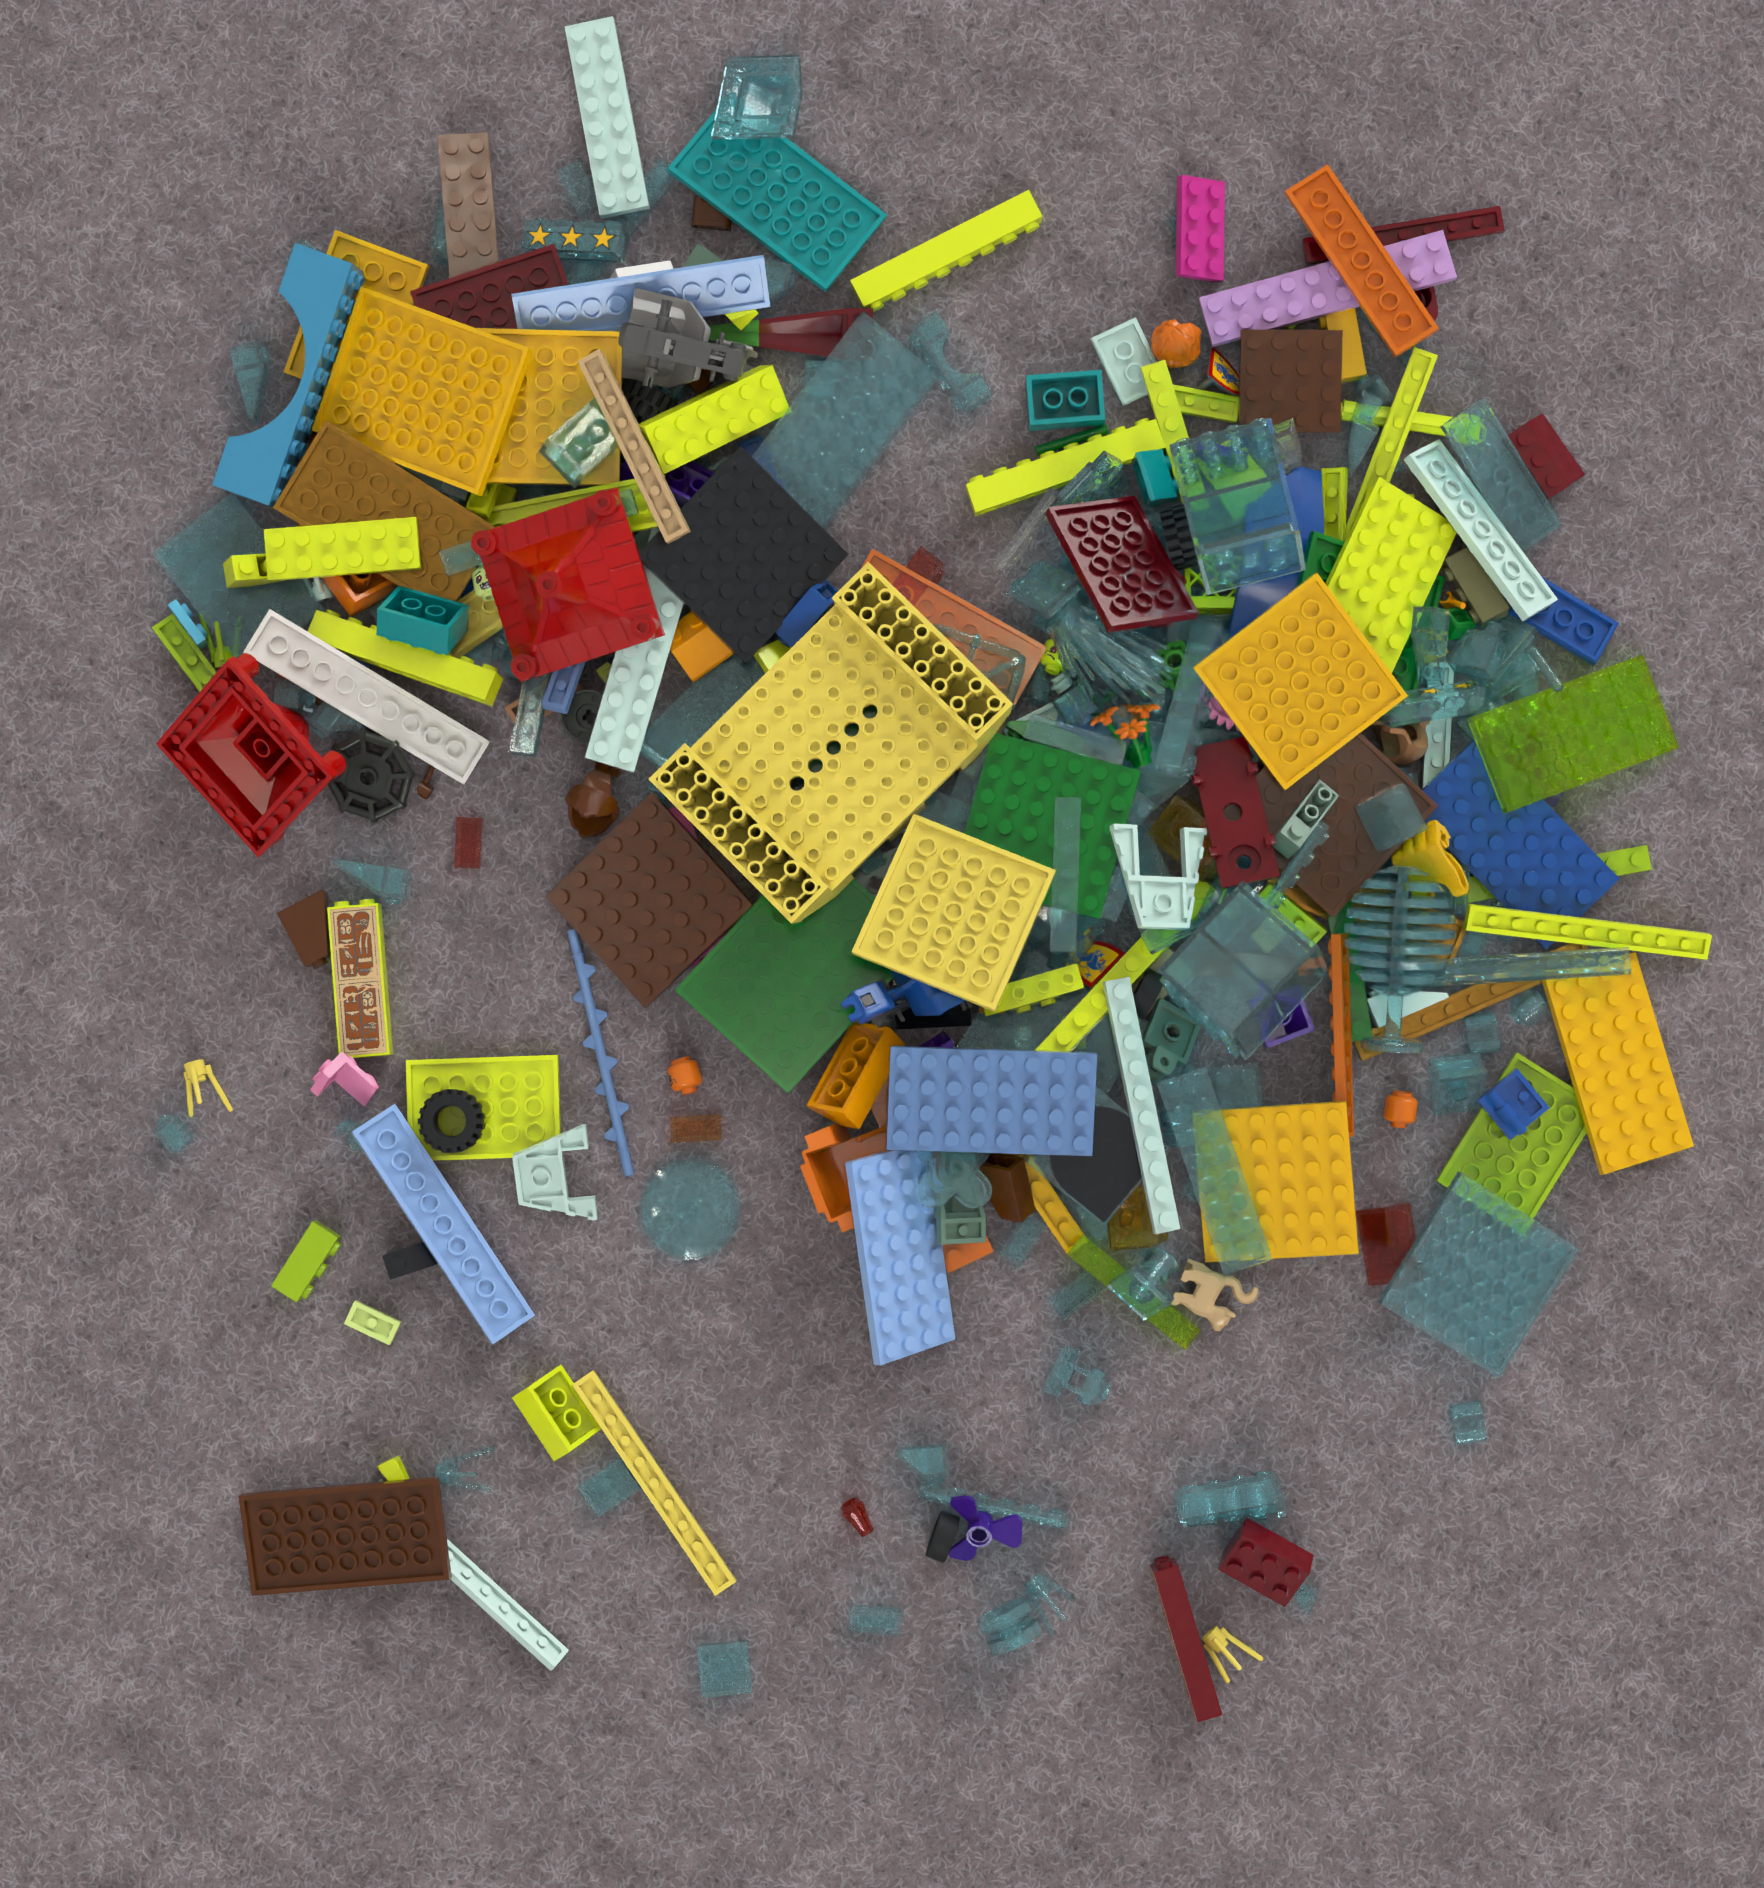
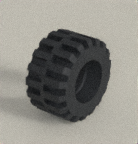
[622,379,679,424]
[418,1089,486,1153]

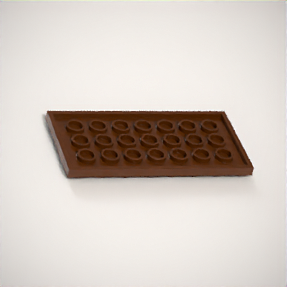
[238,1477,452,1596]

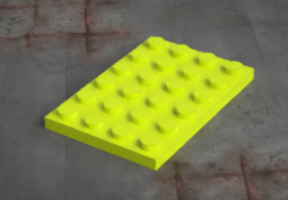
[406,1055,561,1161]

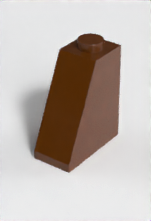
[277,889,331,969]
[969,1153,1035,1223]

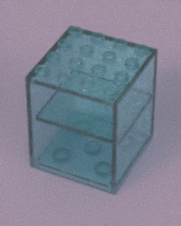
[1169,418,1306,595]
[1157,880,1329,1061]

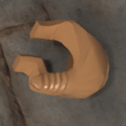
[1371,716,1430,765]

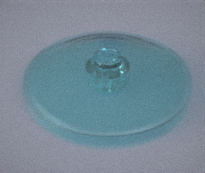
[639,1158,741,1260]

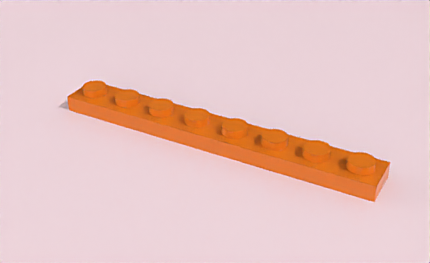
[1328,933,1354,1137]

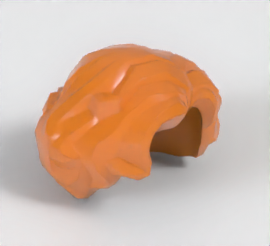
[1151,319,1201,369]

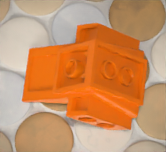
[800,1123,887,1233]

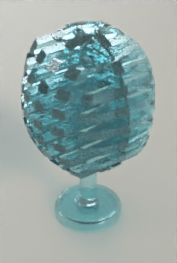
[1344,865,1456,1053]

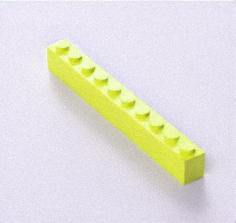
[1034,876,1218,1052]

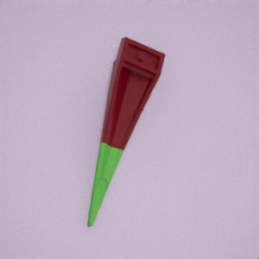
[709,308,873,360]

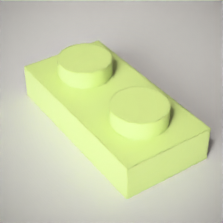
[344,1300,402,1345]

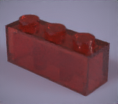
[892,546,945,606]

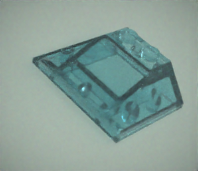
[711,55,802,140]

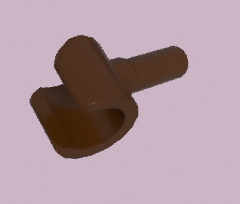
[417,765,435,800]

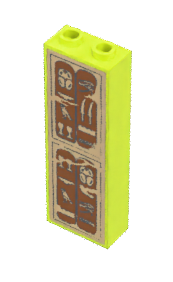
[327,899,393,1058]

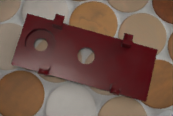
[1188,737,1280,889]

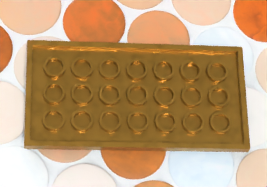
[273,420,496,602]

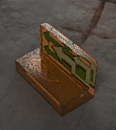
[670,1114,722,1143]

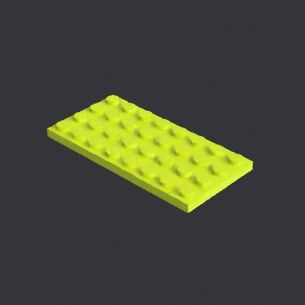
[1325,477,1457,673]

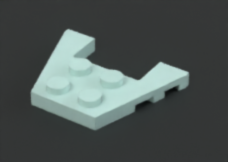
[512,1124,598,1221]

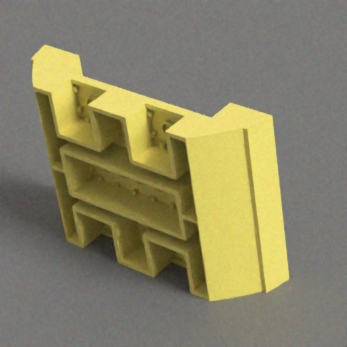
[649,562,1013,924]

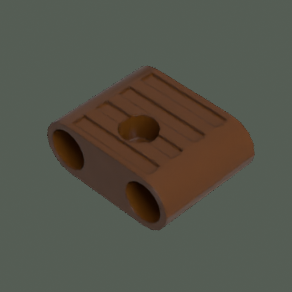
[691,195,732,231]

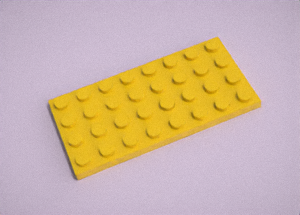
[1542,952,1694,1175]

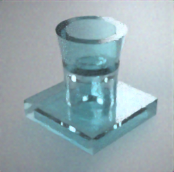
[1107,1248,1178,1320]

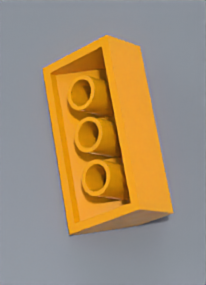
[670,612,734,683]
[806,1022,905,1129]

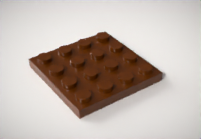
[1238,329,1343,433]

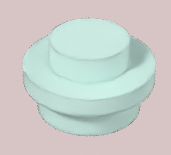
[1050,671,1074,694]

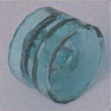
[977,1597,1042,1656]

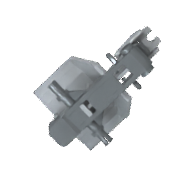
[618,288,758,389]

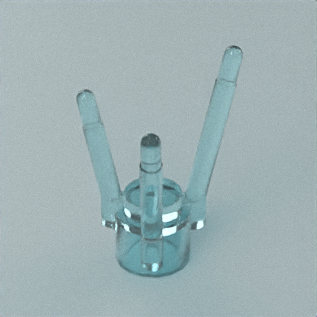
[435,1446,495,1491]
[1024,1572,1075,1636]

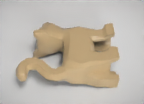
[1170,1258,1259,1332]

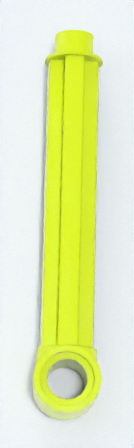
[1341,399,1482,445]

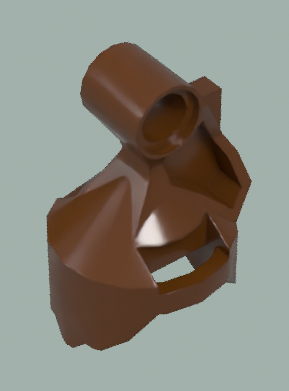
[565,762,621,838]

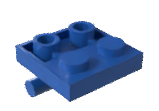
[1476,1068,1550,1140]

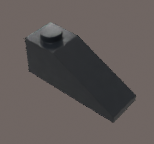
[382,1242,438,1280]

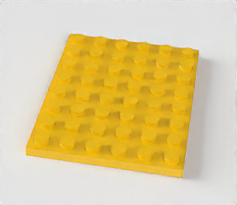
[312,286,533,496]

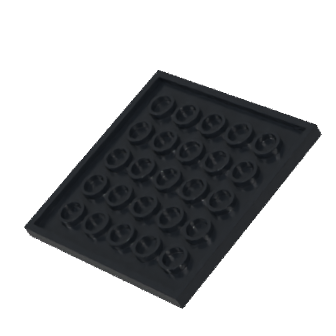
[639,446,849,663]

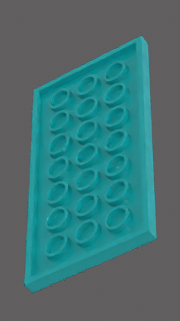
[667,94,887,293]

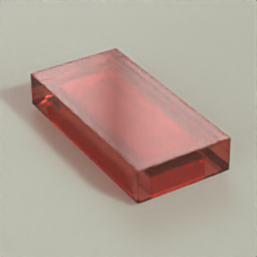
[454,817,483,869]

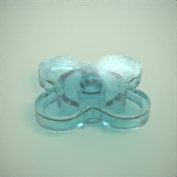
[915,1151,992,1208]

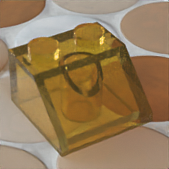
[1107,1186,1168,1250]

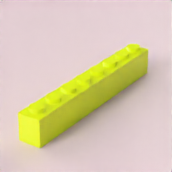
[850,190,1043,312]
[965,418,1166,516]
[307,609,503,706]

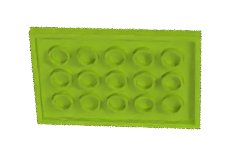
[1435,1052,1587,1235]

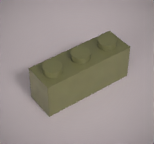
[1442,547,1509,629]

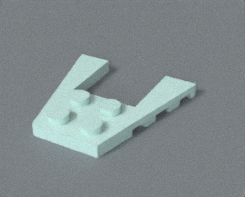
[1109,824,1207,930]

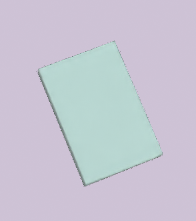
[1090,317,1157,407]

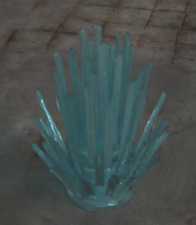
[1044,590,1174,705]

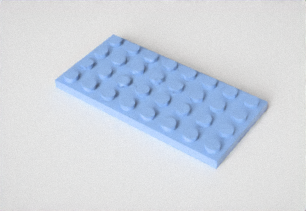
[845,1150,955,1366]

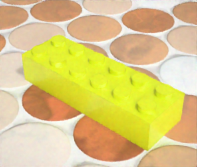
[639,365,791,474]

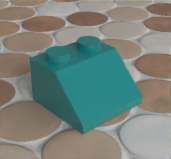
[1132,449,1179,510]

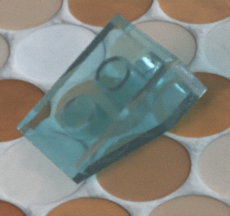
[539,398,619,488]

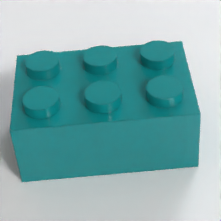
[1025,370,1105,431]
[376,586,469,655]

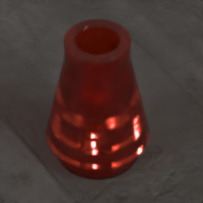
[840,1497,874,1537]

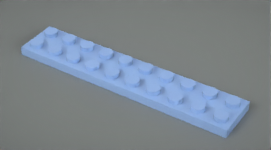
[511,255,770,331]
[351,1104,535,1344]

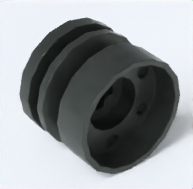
[561,690,603,743]

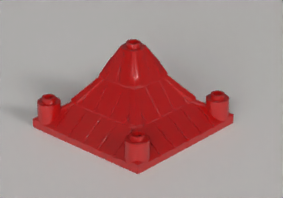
[471,487,665,682]
[156,653,346,857]

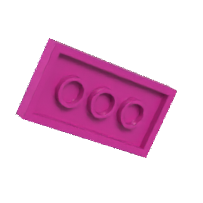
[1176,175,1225,282]

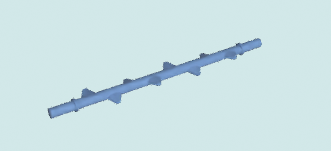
[567,929,634,1177]

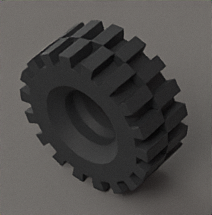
[1159,503,1199,571]

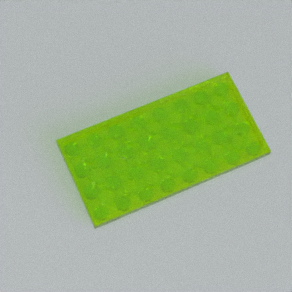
[1467,654,1679,814]

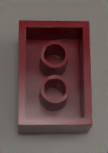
[1218,1517,1314,1607]

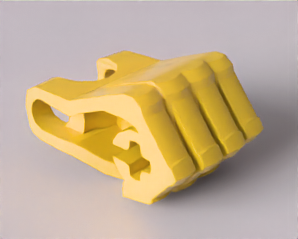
[1391,820,1469,909]

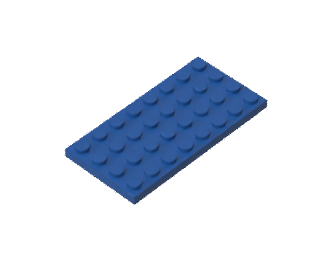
[1422,734,1620,950]

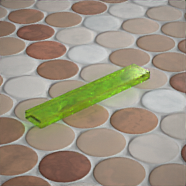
[1067,1234,1201,1350]

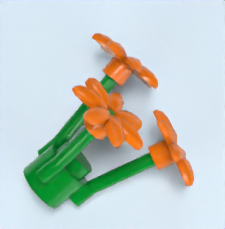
[1090,704,1161,768]

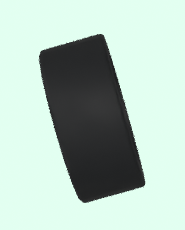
[1133,968,1166,1019]
[925,1510,960,1563]

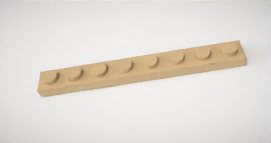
[578,349,691,544]

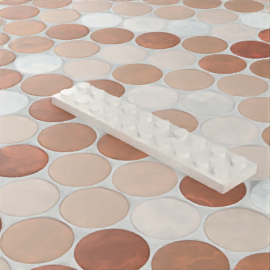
[243,609,490,785]

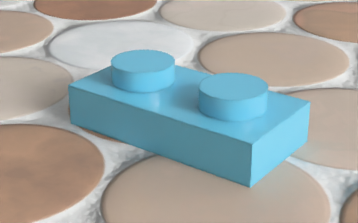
[168,599,208,650]

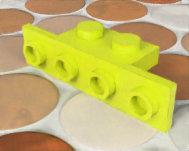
[984,963,1084,1017]

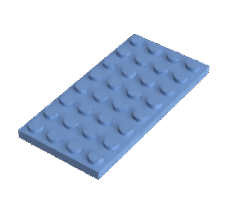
[886,1046,1097,1156]

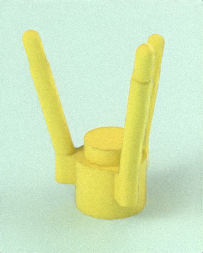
[184,1059,233,1117]
[1202,1626,1263,1683]

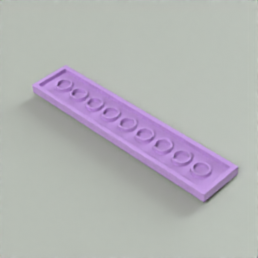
[1199,230,1457,347]

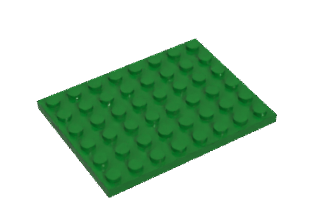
[675,879,894,1094]

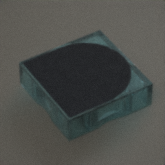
[1022,1087,1170,1226]

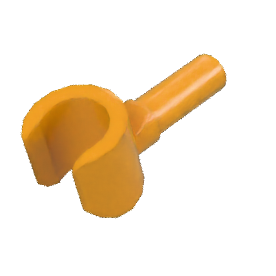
[1439,591,1466,609]

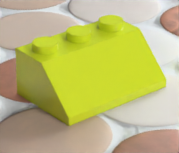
[512,1365,601,1461]

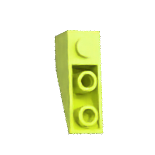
[223,553,285,588]

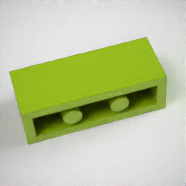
[271,1220,342,1302]

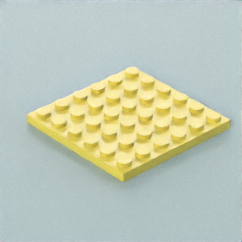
[852,813,1056,1012]

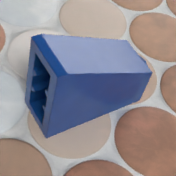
[775,579,838,648]

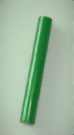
[1035,424,1109,456]

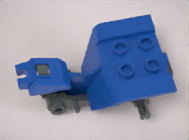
[841,970,973,1028]

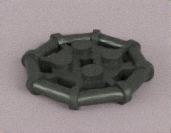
[328,730,416,823]

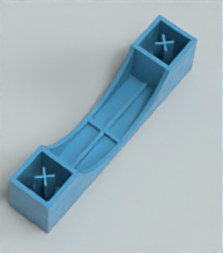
[212,243,365,507]

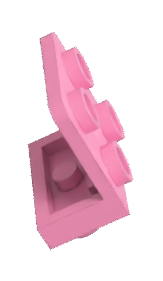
[310,1052,379,1106]

